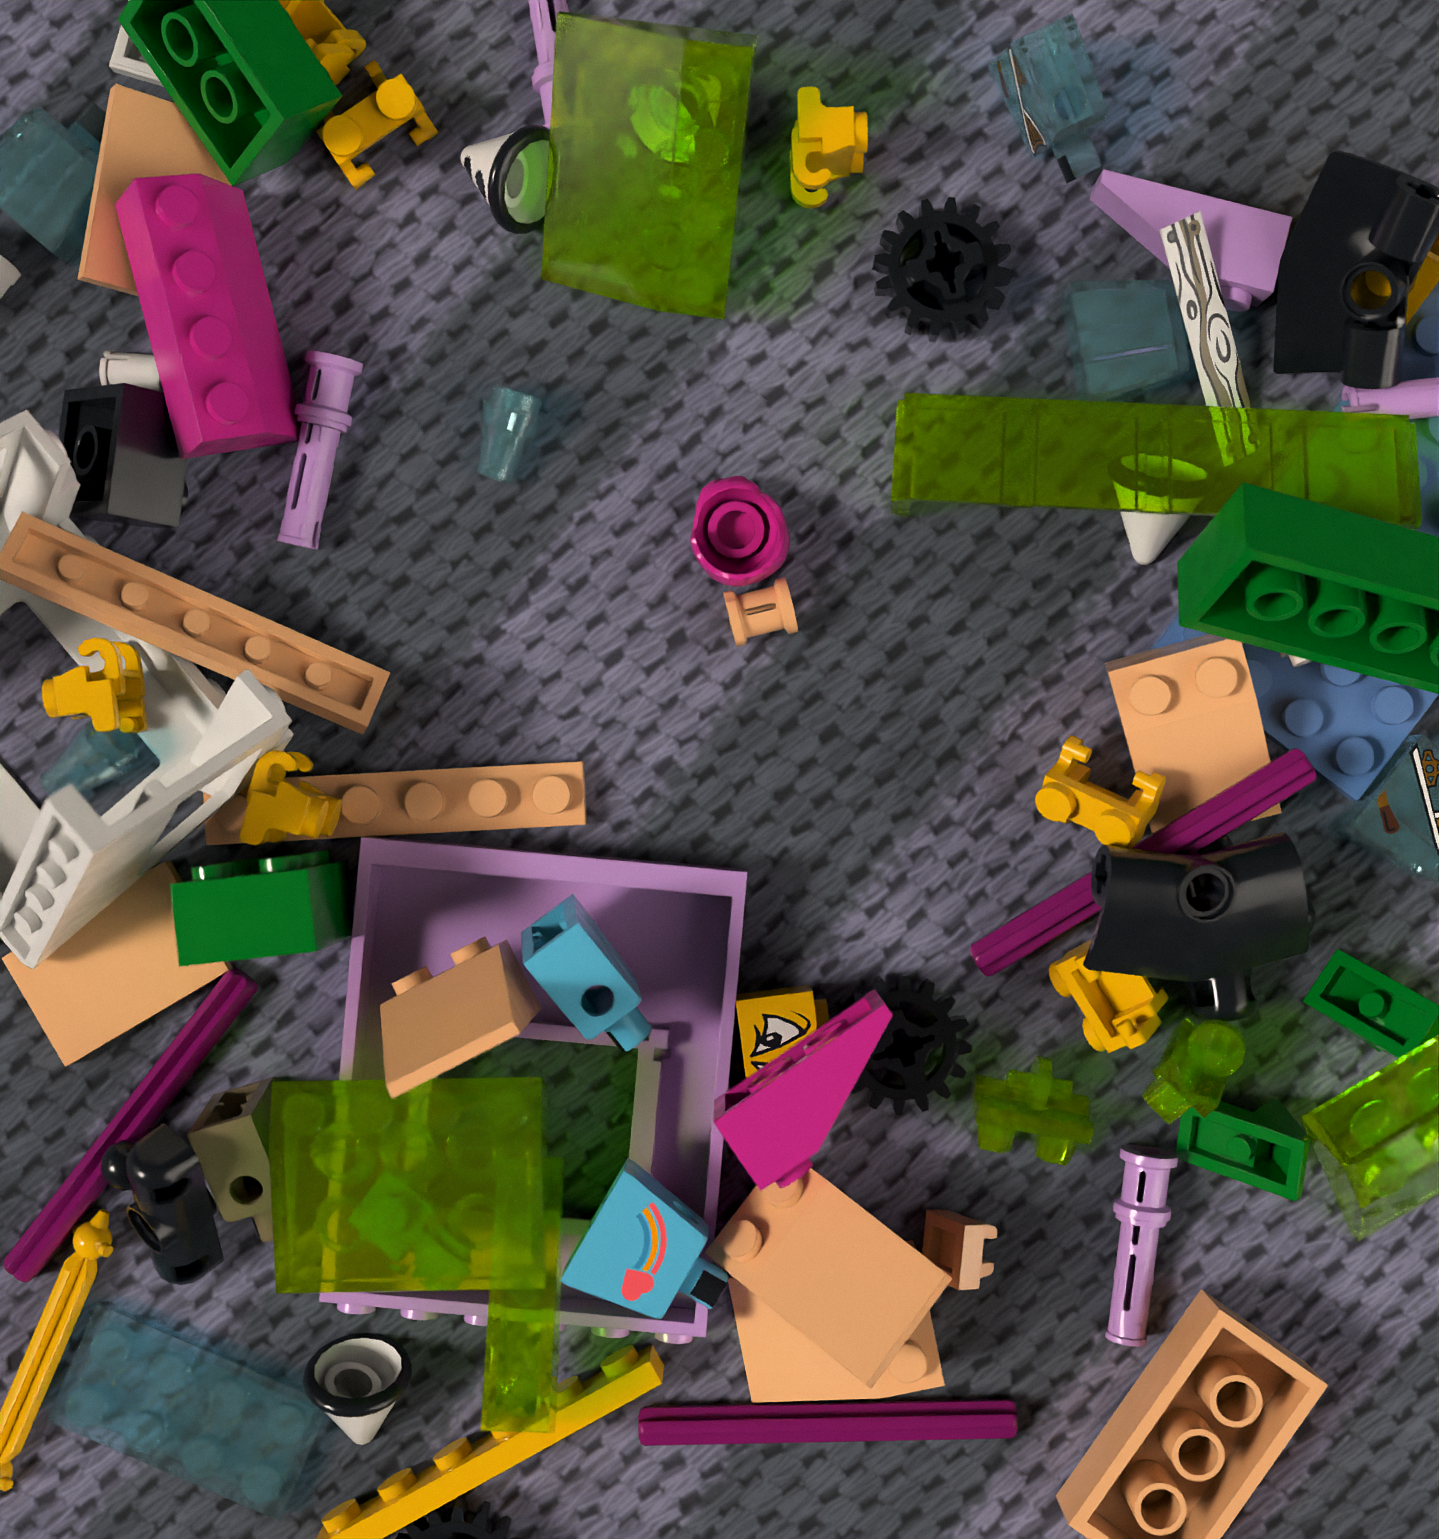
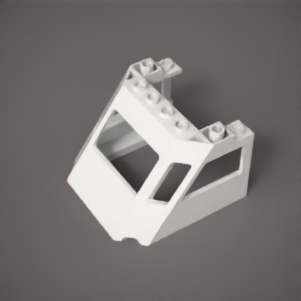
[0,410,294,969]

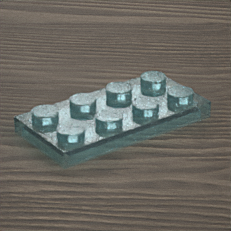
[47,1299,327,1521]

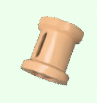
[723,577,798,647]

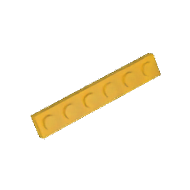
[316,1344,664,1539]

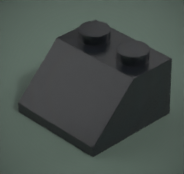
[58,383,188,528]

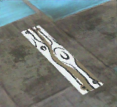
[1160,211,1260,470]

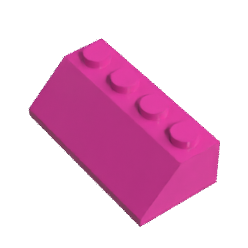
[115,173,301,459]

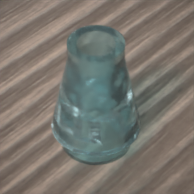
[476,384,545,484]
[40,721,139,796]

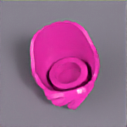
[690,476,790,587]

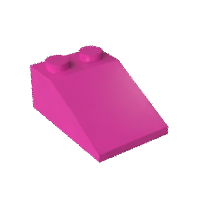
[713,989,893,1191]

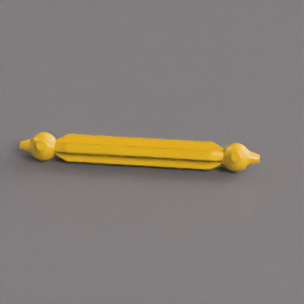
[0,1209,113,1492]

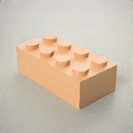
[1056,1289,1328,1539]

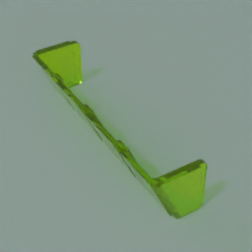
[891,393,1422,530]

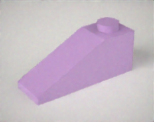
[1090,169,1292,311]

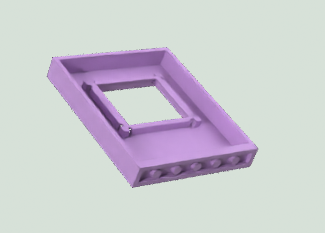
[319,836,747,1344]

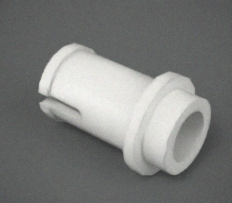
[99,350,163,393]

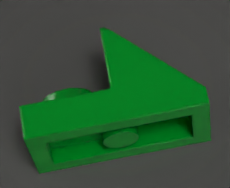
[1302,949,1439,1071]
[1176,1092,1311,1202]

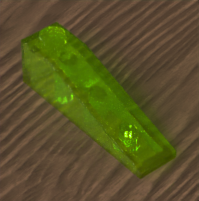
[480,1156,564,1433]

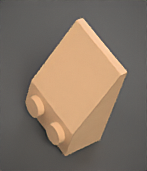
[1105,634,1282,834]
[380,936,542,1098]
[705,1168,952,1389]
[728,1240,945,1403]

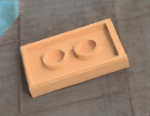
[77,84,232,296]
[2,861,233,1067]

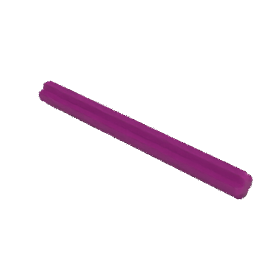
[969,748,1317,976]
[3,968,258,1283]
[638,1399,1018,1446]

